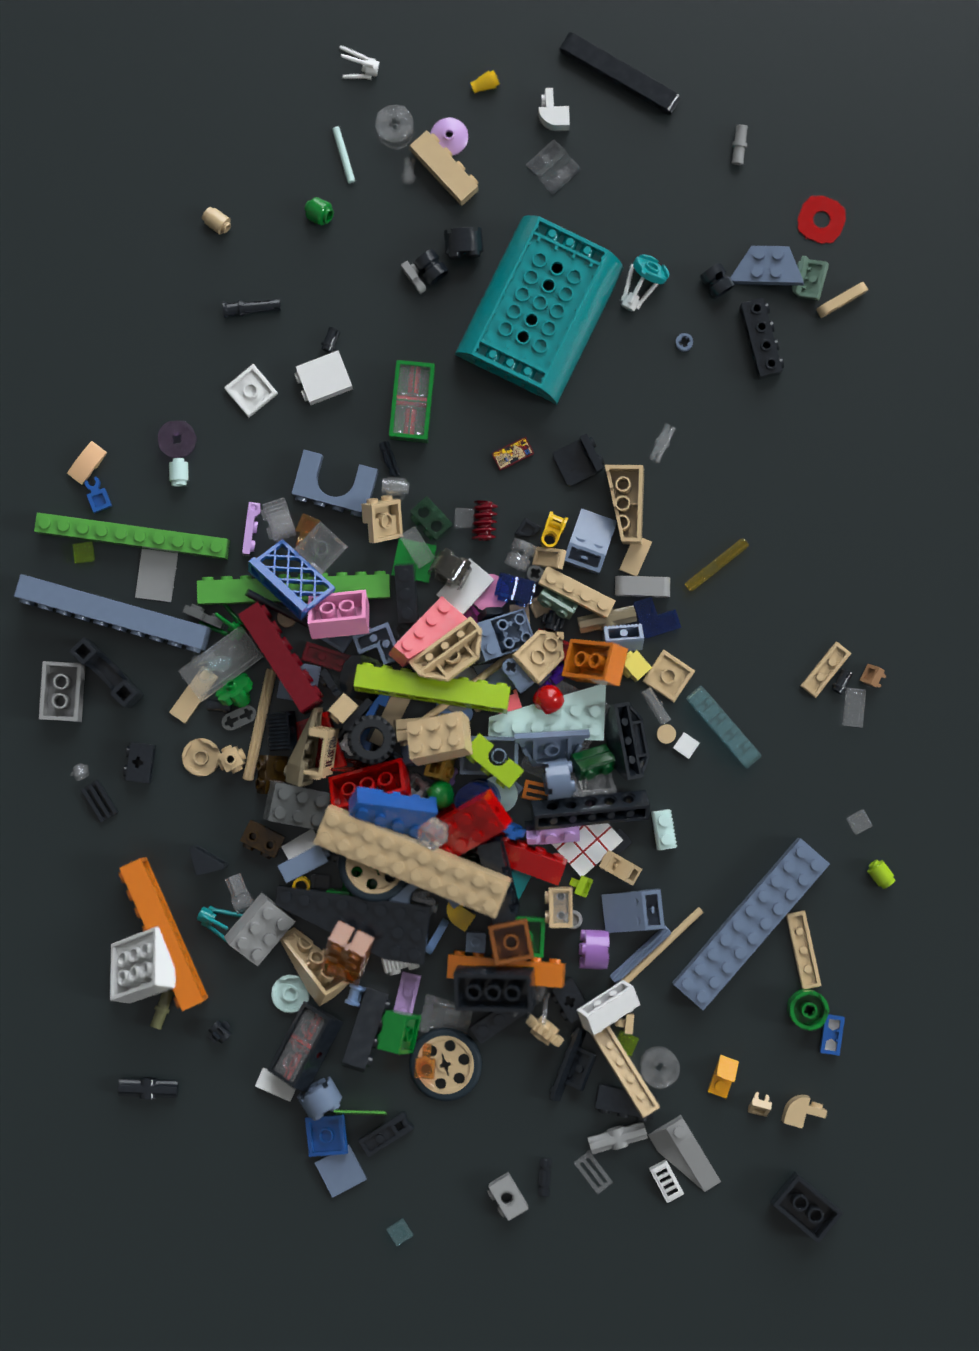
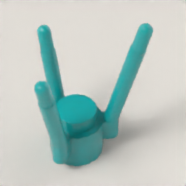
[197,906,243,943]

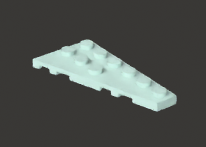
[488,684,606,741]

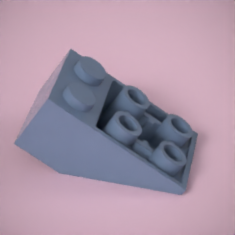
[564,508,617,575]
[477,608,533,665]
[601,888,665,933]

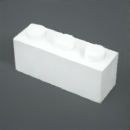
[577,980,640,1035]

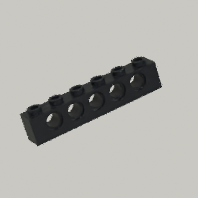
[531,790,650,830]

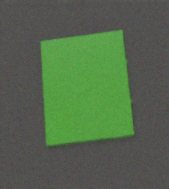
[334,1110,387,1115]

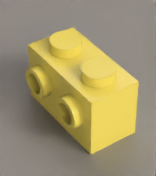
[623,650,652,682]

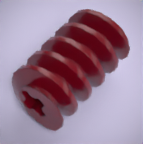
[471,500,498,541]

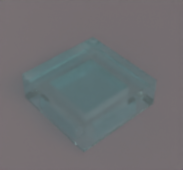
[387,1218,413,1246]

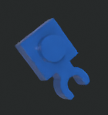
[85,477,112,513]

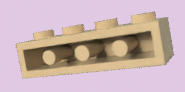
[410,130,478,206]

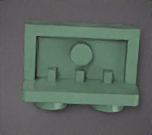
[792,256,829,300]
[537,587,578,620]

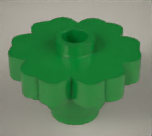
[215,672,253,708]

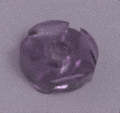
[158,420,197,458]

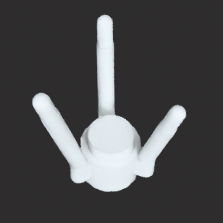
[339,46,379,80]
[620,264,658,312]

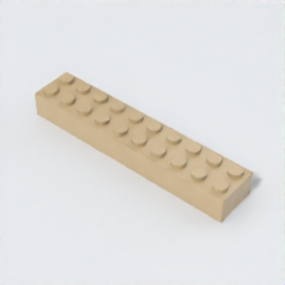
[313,804,512,918]

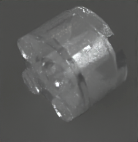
[375,105,414,149]
[639,1046,680,1088]

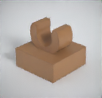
[859,664,886,687]

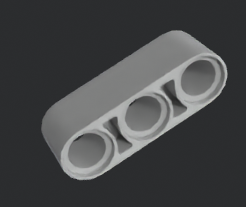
[615,576,671,598]

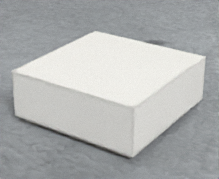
[673,732,700,759]

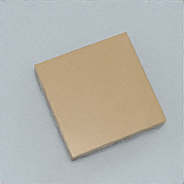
[642,650,695,703]

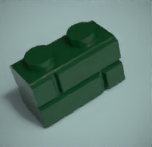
[570,744,615,781]

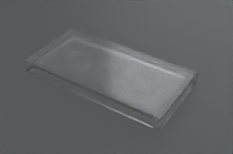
[179,626,264,702]

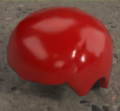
[533,685,564,714]

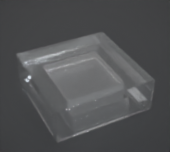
[454,508,474,528]
[846,809,873,835]

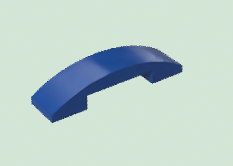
[360,695,391,751]

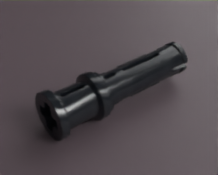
[222,299,281,318]

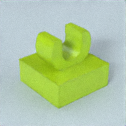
[569,875,593,897]

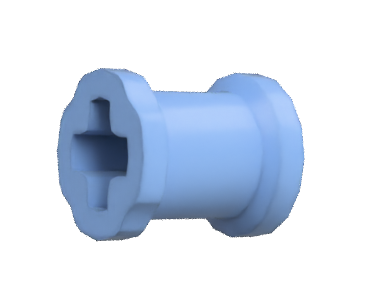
[345,983,366,1007]

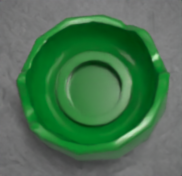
[426,780,454,810]

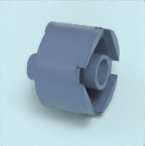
[542,759,575,800]
[297,1076,342,1121]

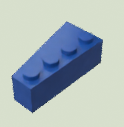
[349,787,437,839]

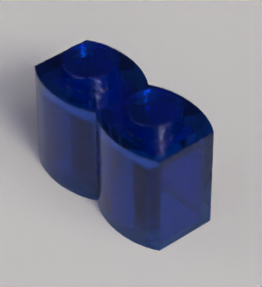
[494,572,537,608]

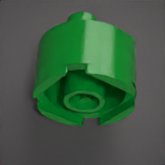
[787,989,829,1030]

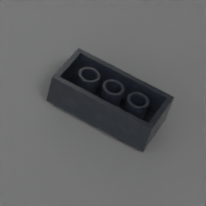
[453,965,536,1013]

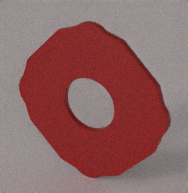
[797,196,846,244]

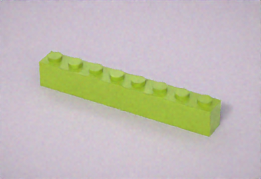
[353,663,511,714]

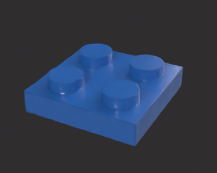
[305,1114,348,1157]

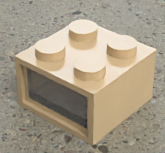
[545,886,573,928]

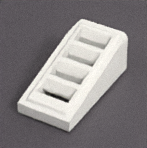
[649,1159,684,1203]

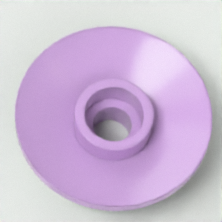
[431,118,468,155]

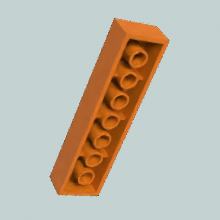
[118,857,209,1011]

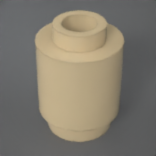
[202,207,231,234]

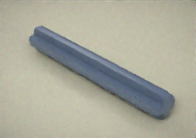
[610,926,671,983]

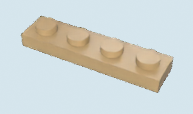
[538,566,615,619]

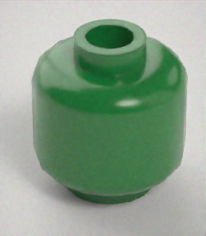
[304,197,334,225]

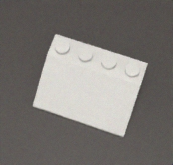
[110,927,176,1004]

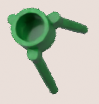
[199,604,247,641]

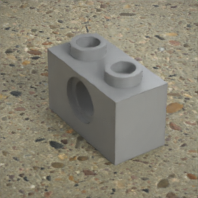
[487,1172,528,1221]

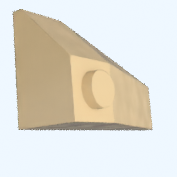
[280,927,355,1006]

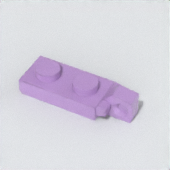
[242,502,260,556]
[526,826,580,845]

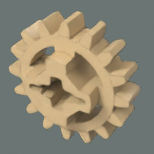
[525,1015,564,1047]

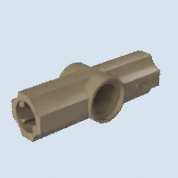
[577,605,637,634]

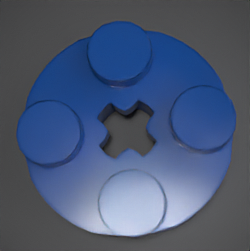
[502,821,526,840]

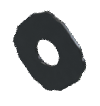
[339,654,383,701]

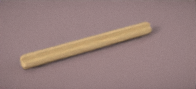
[243,668,276,781]

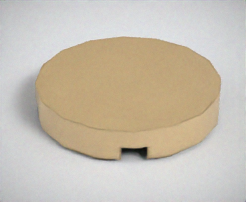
[182,738,220,776]

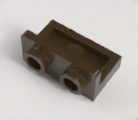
[255,755,288,794]

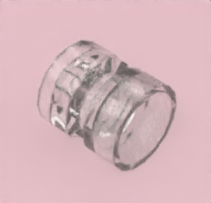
[504,538,537,572]

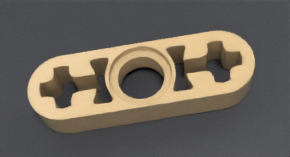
[816,282,868,318]

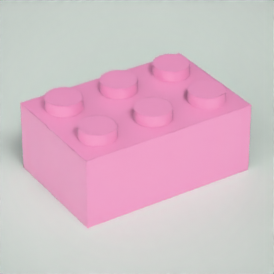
[308,590,369,639]

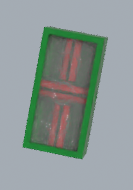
[389,360,435,443]

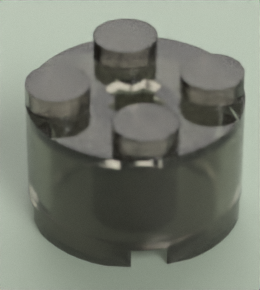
[428,548,472,590]

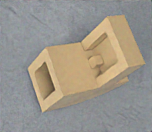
[599,850,642,886]
[781,1095,827,1128]

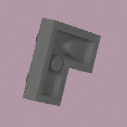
[183,604,225,630]

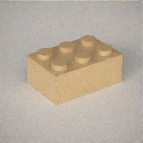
[406,711,473,766]

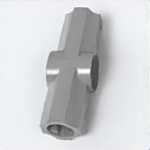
[587,1121,648,1154]

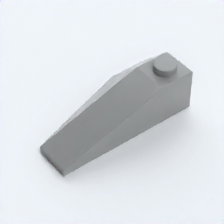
[648,1115,721,1192]

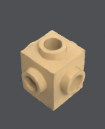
[217,745,246,774]

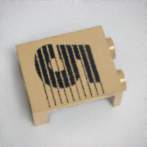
[303,726,339,780]

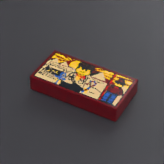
[491,436,534,471]

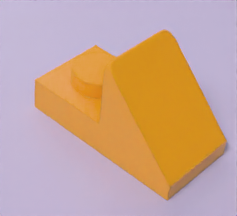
[707,1055,739,1098]

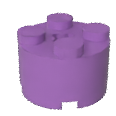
[579,929,609,969]

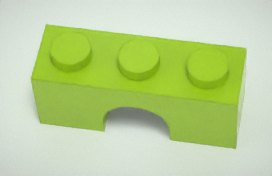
[465,733,524,789]

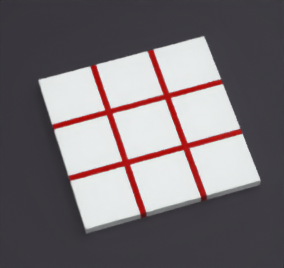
[552,823,623,876]

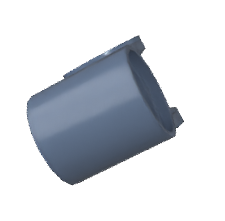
[501,658,535,694]

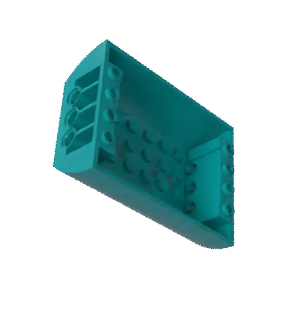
[454,215,623,405]

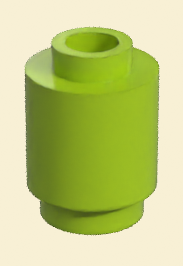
[867,860,895,889]

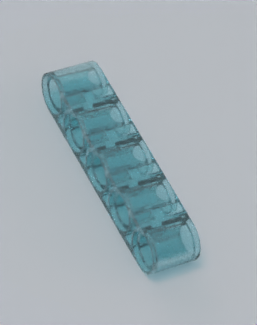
[686,685,762,769]

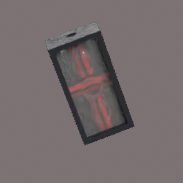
[268,1001,343,1092]

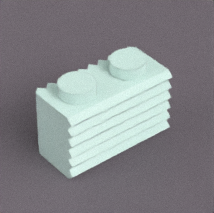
[651,809,677,850]

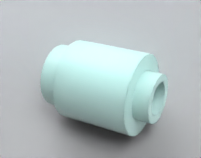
[169,458,189,486]

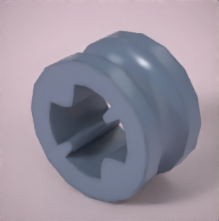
[676,333,693,352]

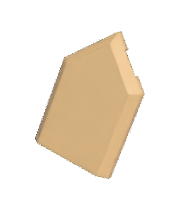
[512,630,564,684]

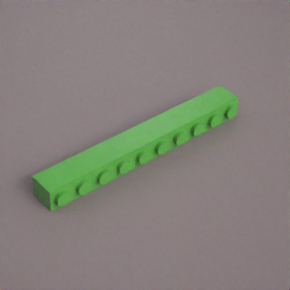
[34,512,230,560]
[197,571,391,605]

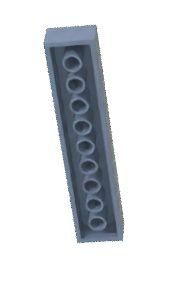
[14,574,212,653]
[672,838,830,1010]

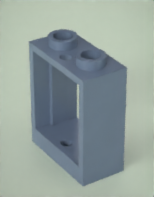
[278,845,332,883]

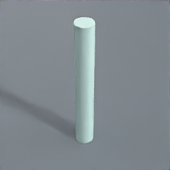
[332,126,355,183]

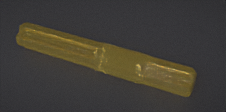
[685,538,749,591]

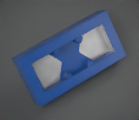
[819,1014,845,1056]

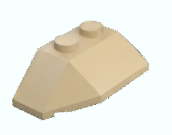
[408,616,482,682]

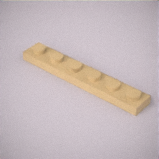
[589,1026,660,1118]

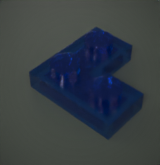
[633,597,681,639]

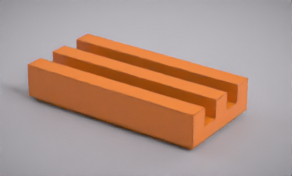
[521,779,549,800]

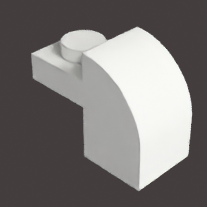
[538,88,570,131]

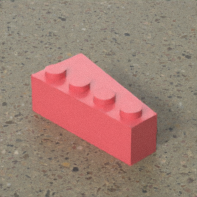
[388,596,467,667]

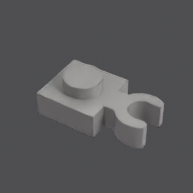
[401,261,426,294]

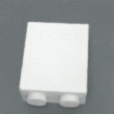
[294,351,353,405]

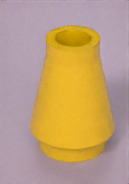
[471,70,500,93]

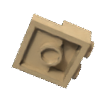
[361,495,403,543]

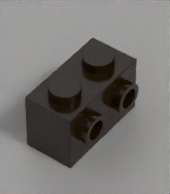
[240,820,286,859]

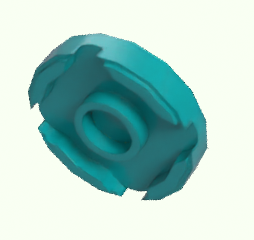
[633,254,669,284]

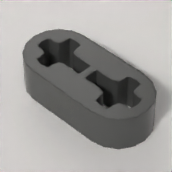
[221,705,257,731]

